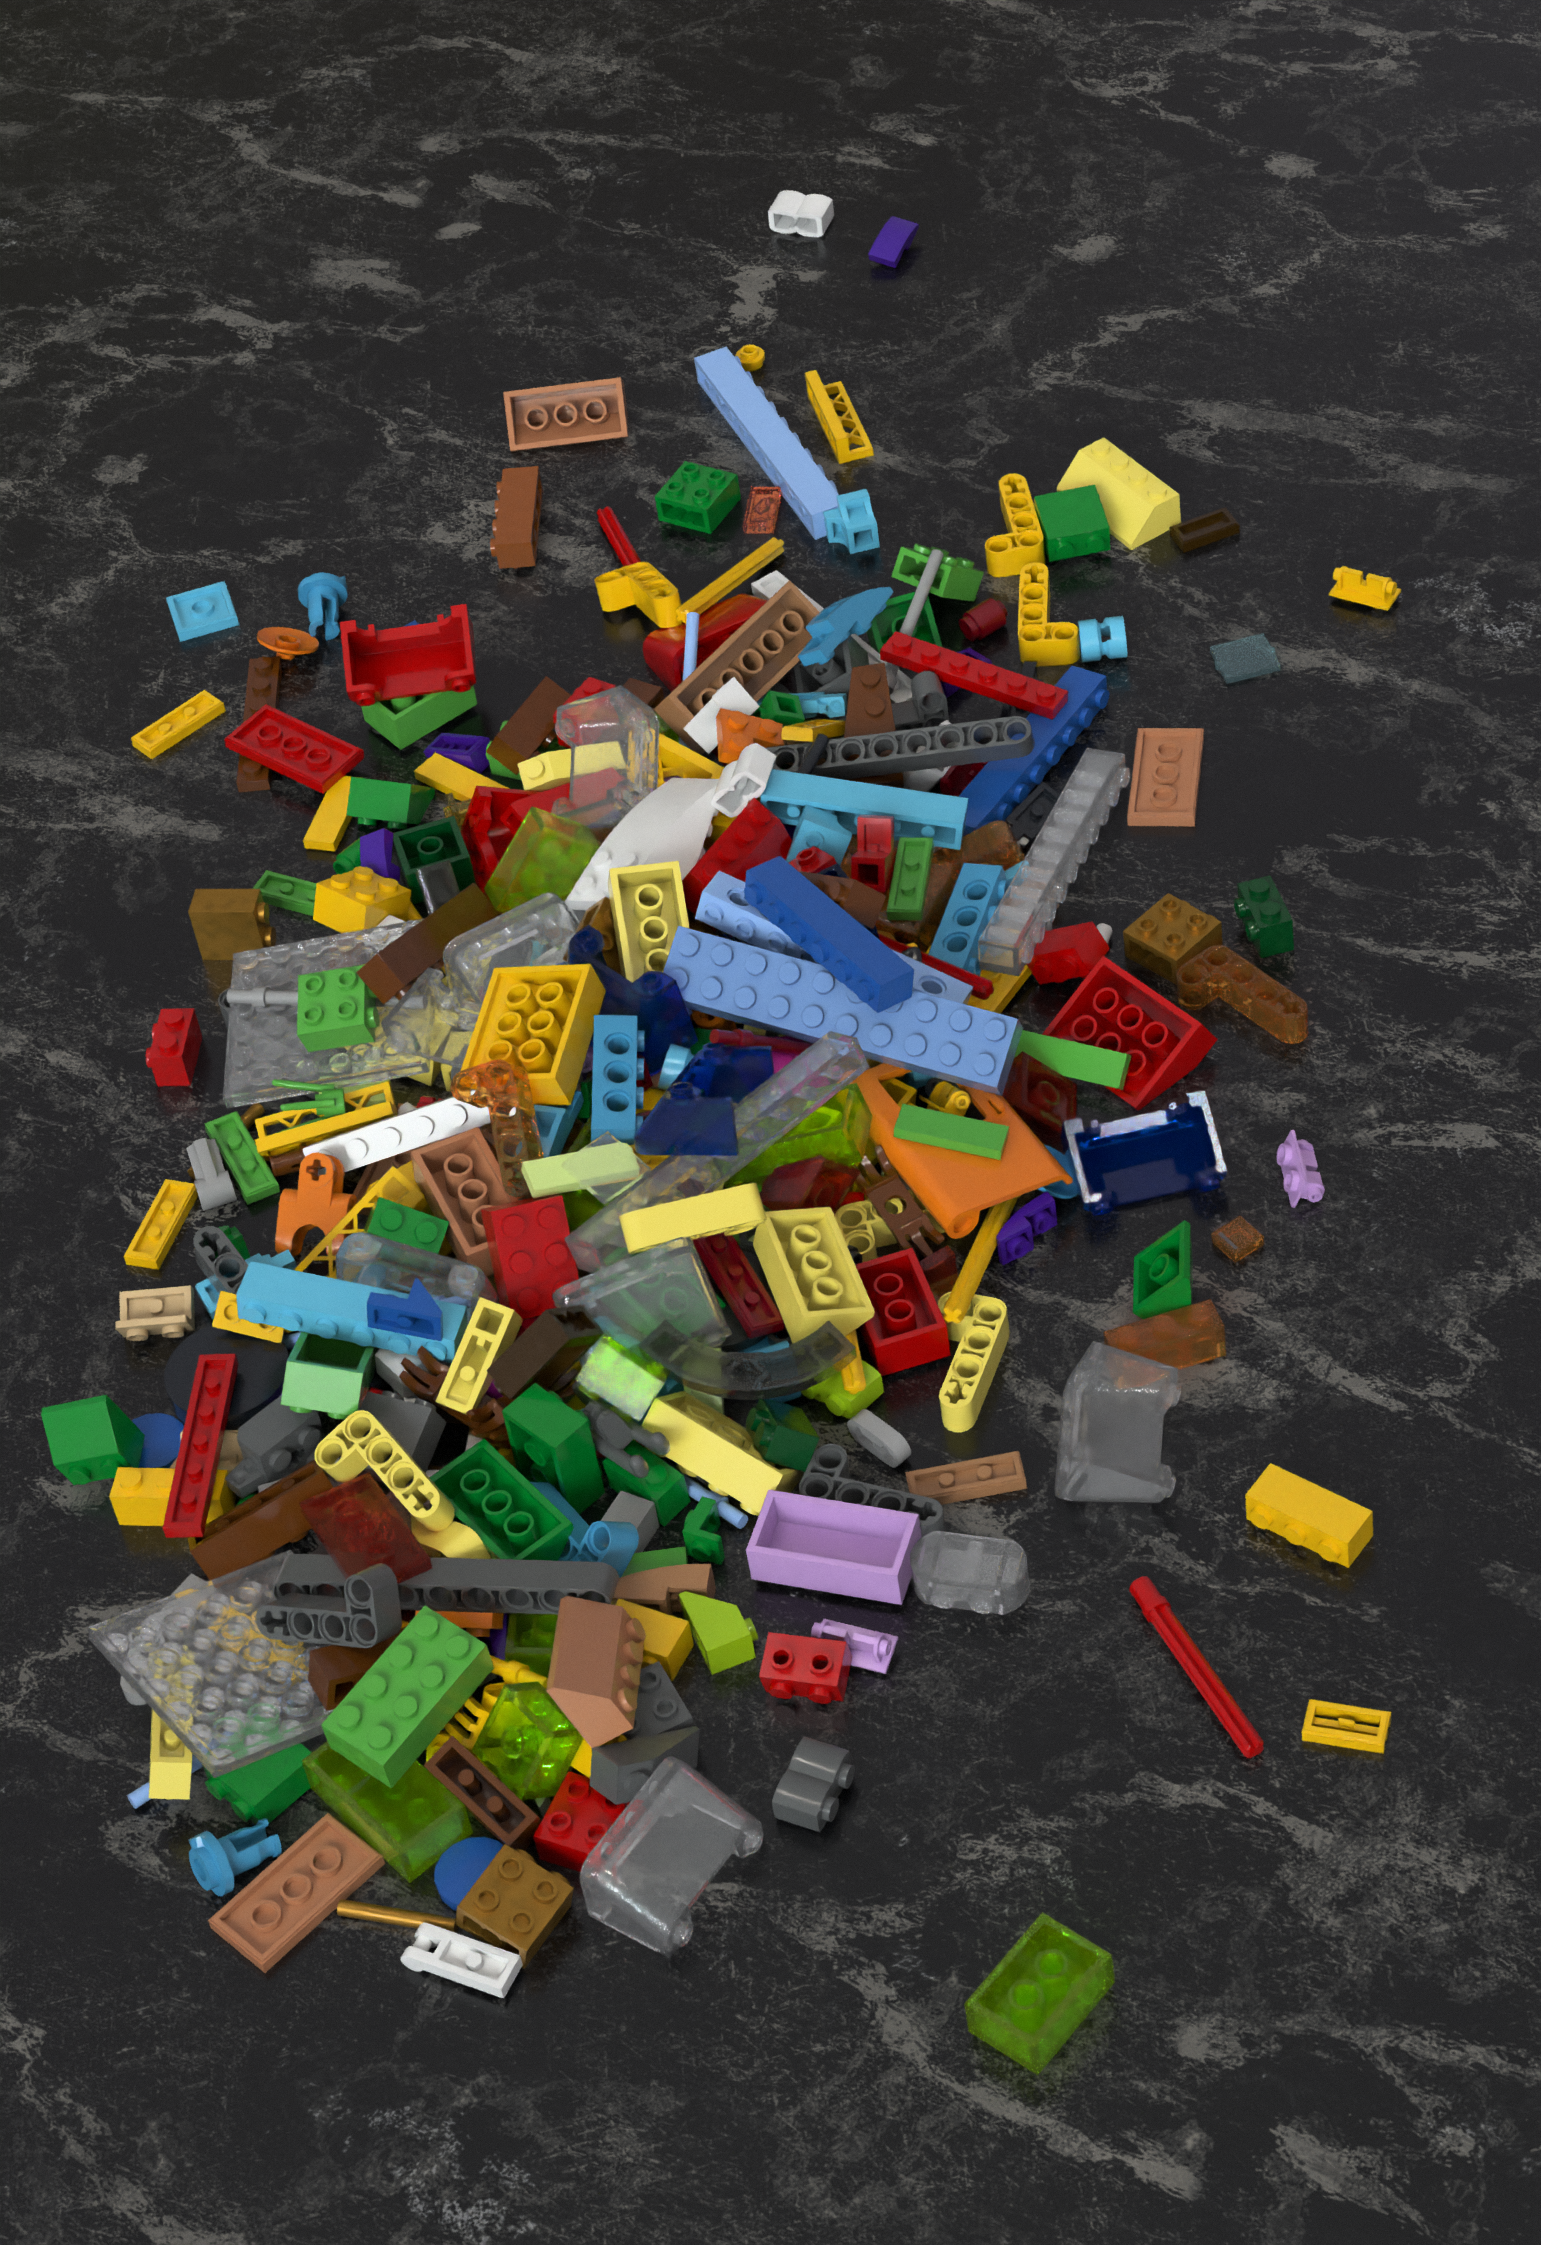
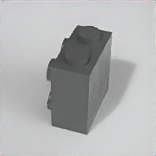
[338,1391,447,1488]
[622,1661,694,1740]

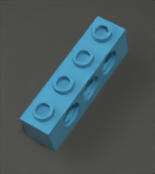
[928,863,1011,976]
[591,1015,644,1149]

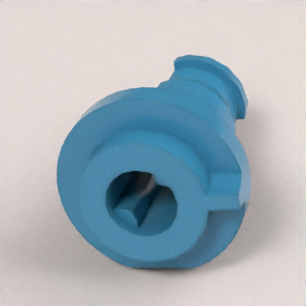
[298,572,348,640]
[188,1818,282,1896]

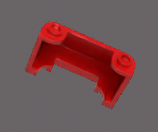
[643,593,768,692]
[340,604,476,706]
[461,786,584,915]

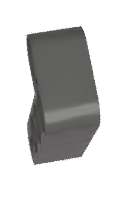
[829,671,949,740]
[193,1226,300,1336]
[799,1443,946,1549]
[256,1563,402,1648]

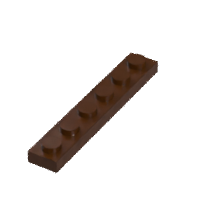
[236,656,283,792]

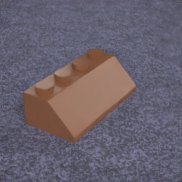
[503,377,628,452]
[411,1127,519,1283]
[546,1596,646,1748]

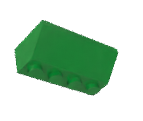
[429,1439,574,1561]

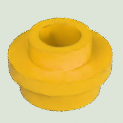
[735,345,765,371]

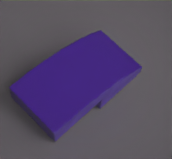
[868,216,919,268]
[360,828,400,884]
[996,1192,1057,1265]

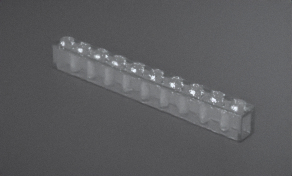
[978,748,1130,976]
[564,1031,870,1277]

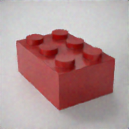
[481,1194,584,1319]
[855,1248,951,1377]

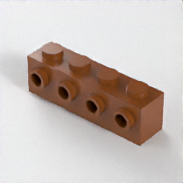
[490,466,543,569]

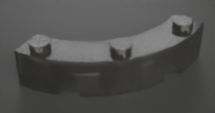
[638,1319,857,1400]

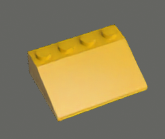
[457,964,606,1106]

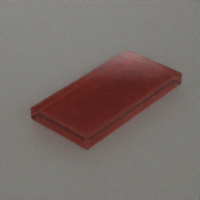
[299,1473,433,1584]

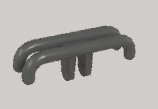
[572,1381,670,1478]

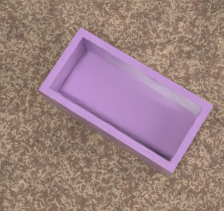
[746,1490,923,1605]

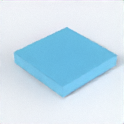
[166,581,239,642]

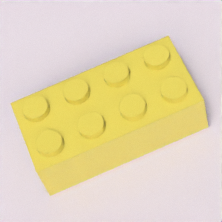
[608,861,690,1014]

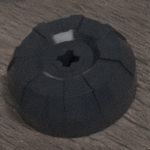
[164,1325,289,1431]

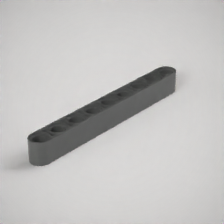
[765,716,1035,780]
[272,1554,619,1615]

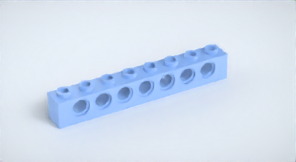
[695,871,973,1005]

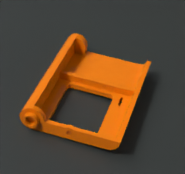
[836,1063,1073,1239]

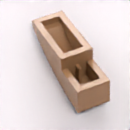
[611,1564,716,1616]

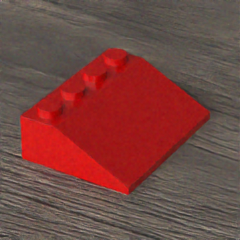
[682,798,792,947]
[1042,956,1218,1111]

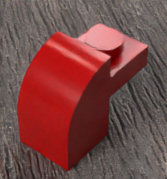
[851,815,897,892]

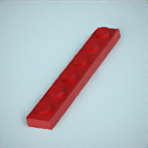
[880,631,1068,720]
[163,1354,239,1538]

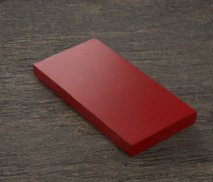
[224,704,364,794]

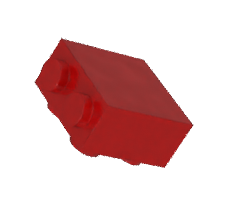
[533,1771,649,1882]

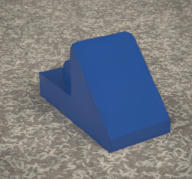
[366,1278,443,1341]

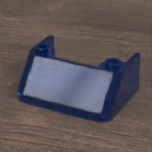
[633,1043,778,1156]

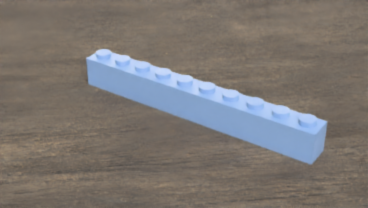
[694,347,839,540]

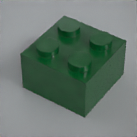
[393,816,476,904]

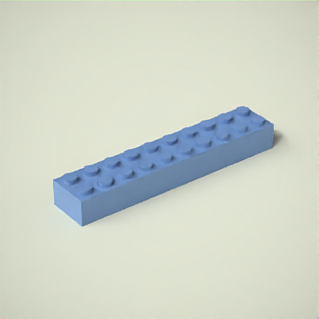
[656,926,1023,1096]

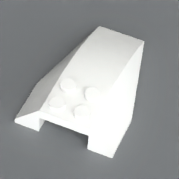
[555,778,719,928]

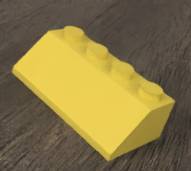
[1057,437,1181,550]
[753,1207,875,1349]
[641,1391,805,1516]

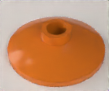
[257,627,319,660]

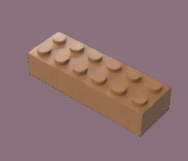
[654,580,820,755]

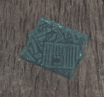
[1210,633,1281,684]

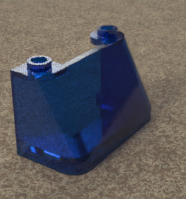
[567,924,698,1076]
[1060,1090,1227,1216]

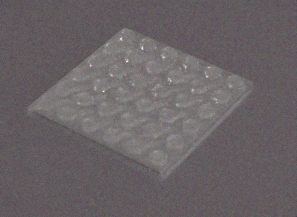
[223,918,432,1108]
[89,1550,334,1778]

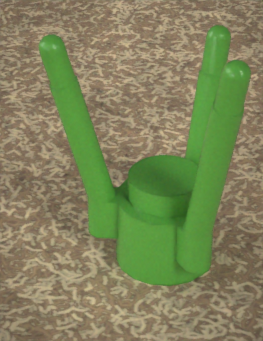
[271,1079,346,1135]

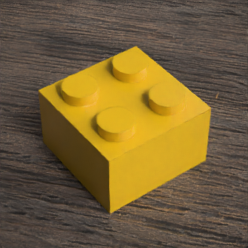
[313,866,411,943]

